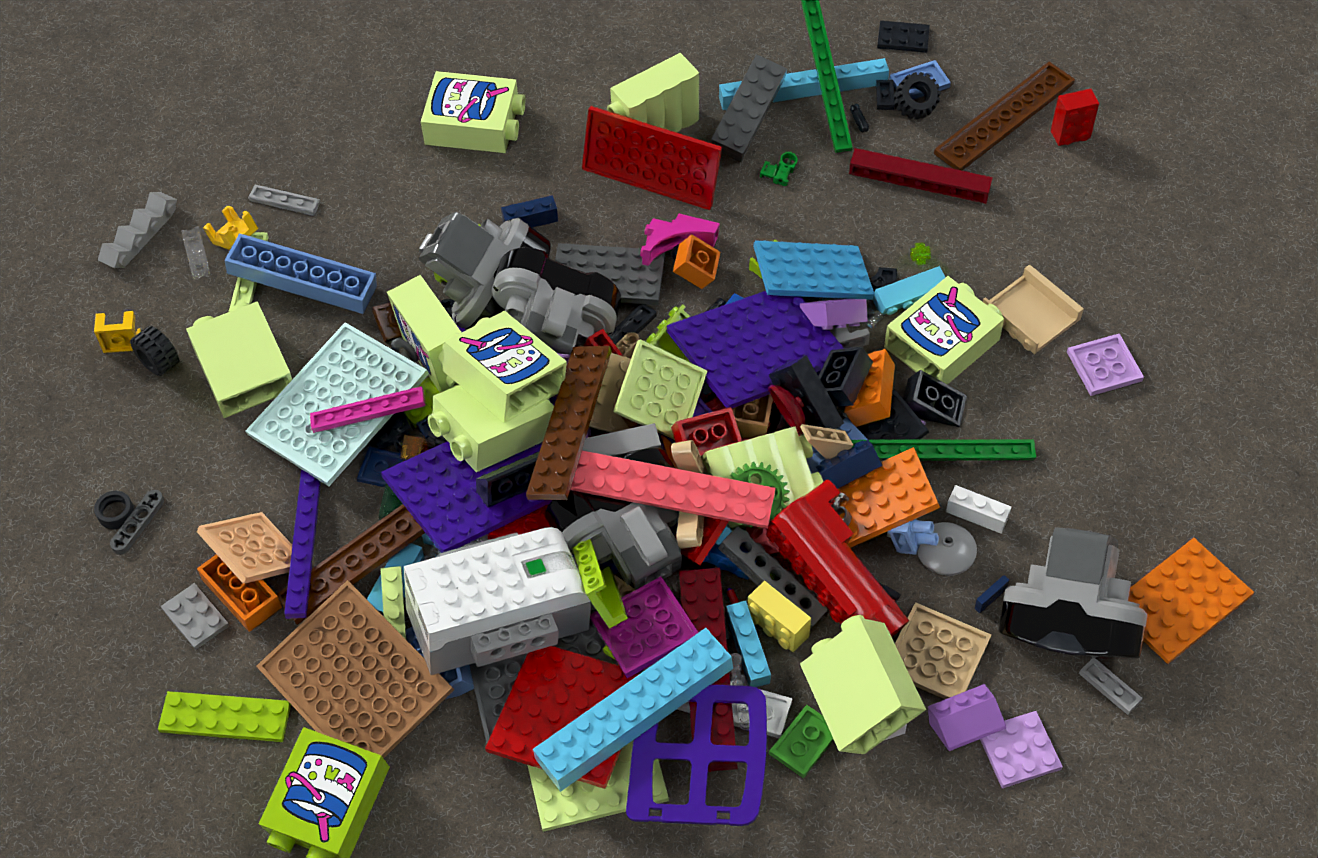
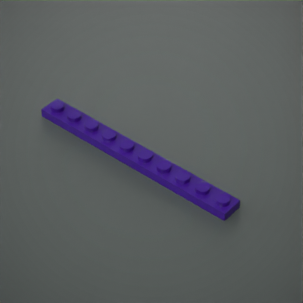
[284,469,321,619]

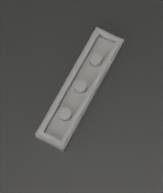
[248,185,321,216]

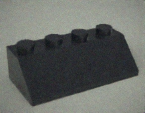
[476,452,539,507]

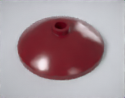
[768,385,805,436]

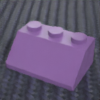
[800,299,867,330]
[928,684,1006,751]

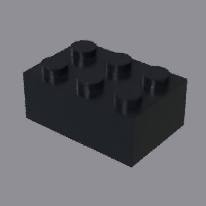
[818,347,873,407]

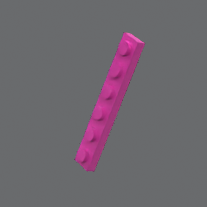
[310,386,426,433]

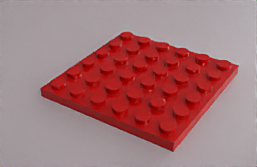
[485,646,642,789]

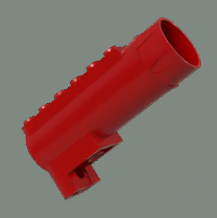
[766,480,909,637]

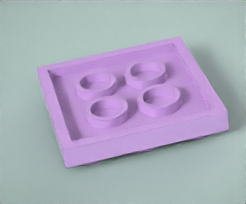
[1067,334,1144,396]
[980,711,1062,788]

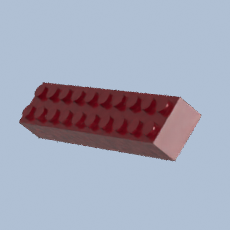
[679,568,738,772]

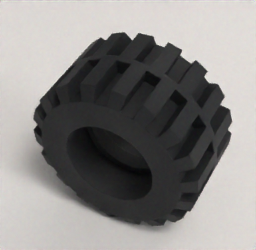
[894,72,941,119]
[130,326,180,376]

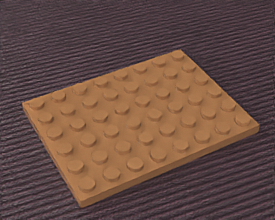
[256,580,454,758]

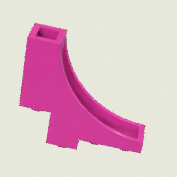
[640,214,720,266]

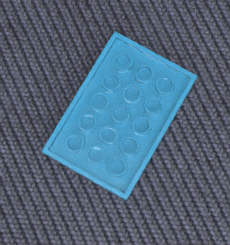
[753,241,875,300]

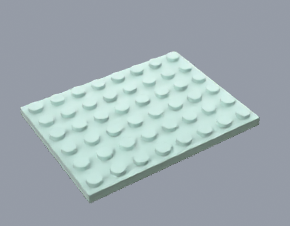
[245,323,429,486]

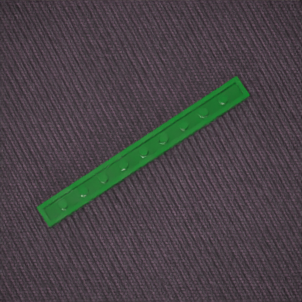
[801,0,853,153]
[851,439,1036,461]

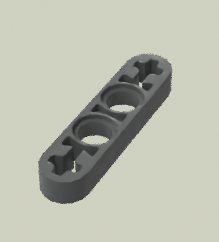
[110,490,164,555]

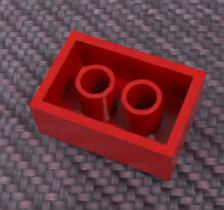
[1051,88,1099,146]
[671,407,742,457]

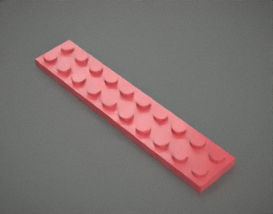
[570,451,775,529]

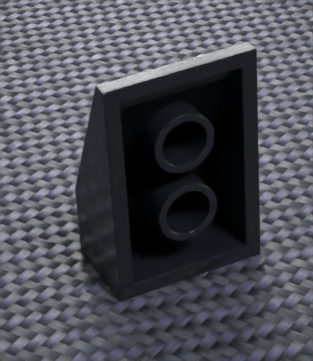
[903,369,967,427]

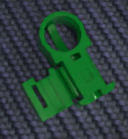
[760,152,798,186]

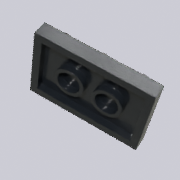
[877,20,930,53]

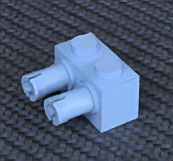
[888,519,939,555]

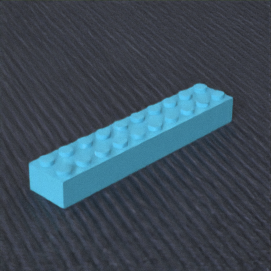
[533,628,733,792]

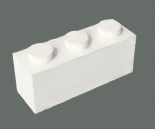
[946,485,1011,534]

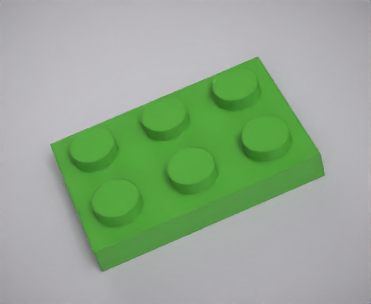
[769,705,834,778]

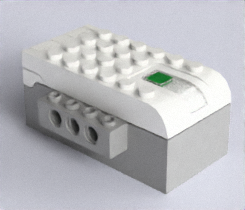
[404,527,591,675]

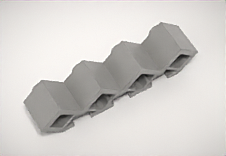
[98,192,177,268]

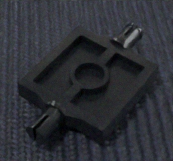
[374,411,414,452]

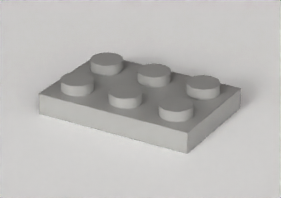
[161,583,229,650]

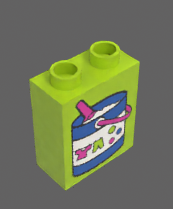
[259,727,390,858]

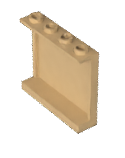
[983,265,1084,354]

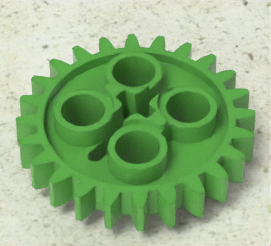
[730,462,790,528]

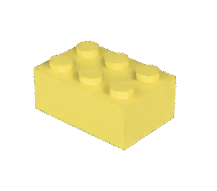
[748,581,811,652]

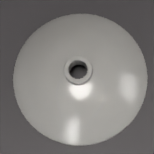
[917,522,977,576]

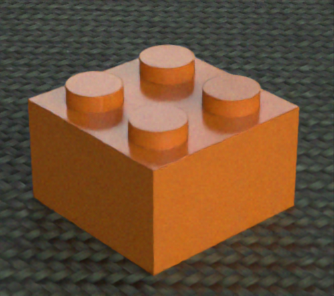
[673,235,721,289]

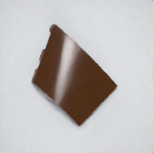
[372,303,402,342]

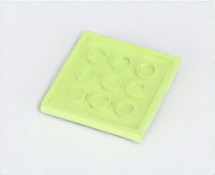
[613,339,707,440]

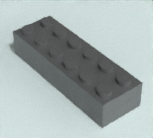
[711,54,787,162]

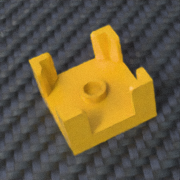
[203,206,259,250]
[94,311,141,353]

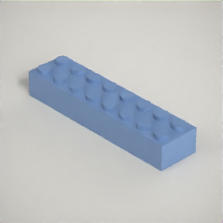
[224,233,377,314]

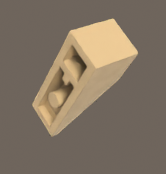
[800,424,853,459]

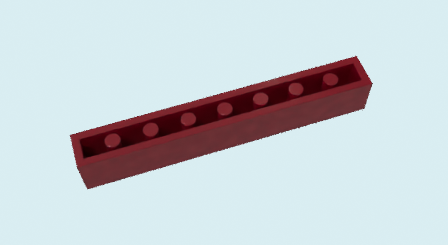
[849,148,993,204]

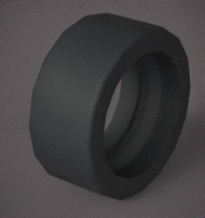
[94,490,134,529]

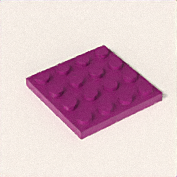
[590,577,698,678]

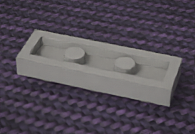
[1079,657,1143,715]

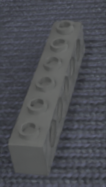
[718,526,828,629]

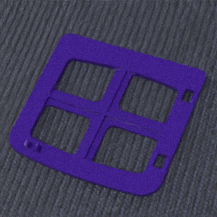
[626,685,767,826]

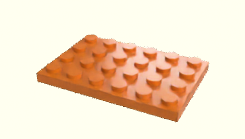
[838,447,940,548]
[1127,538,1254,664]

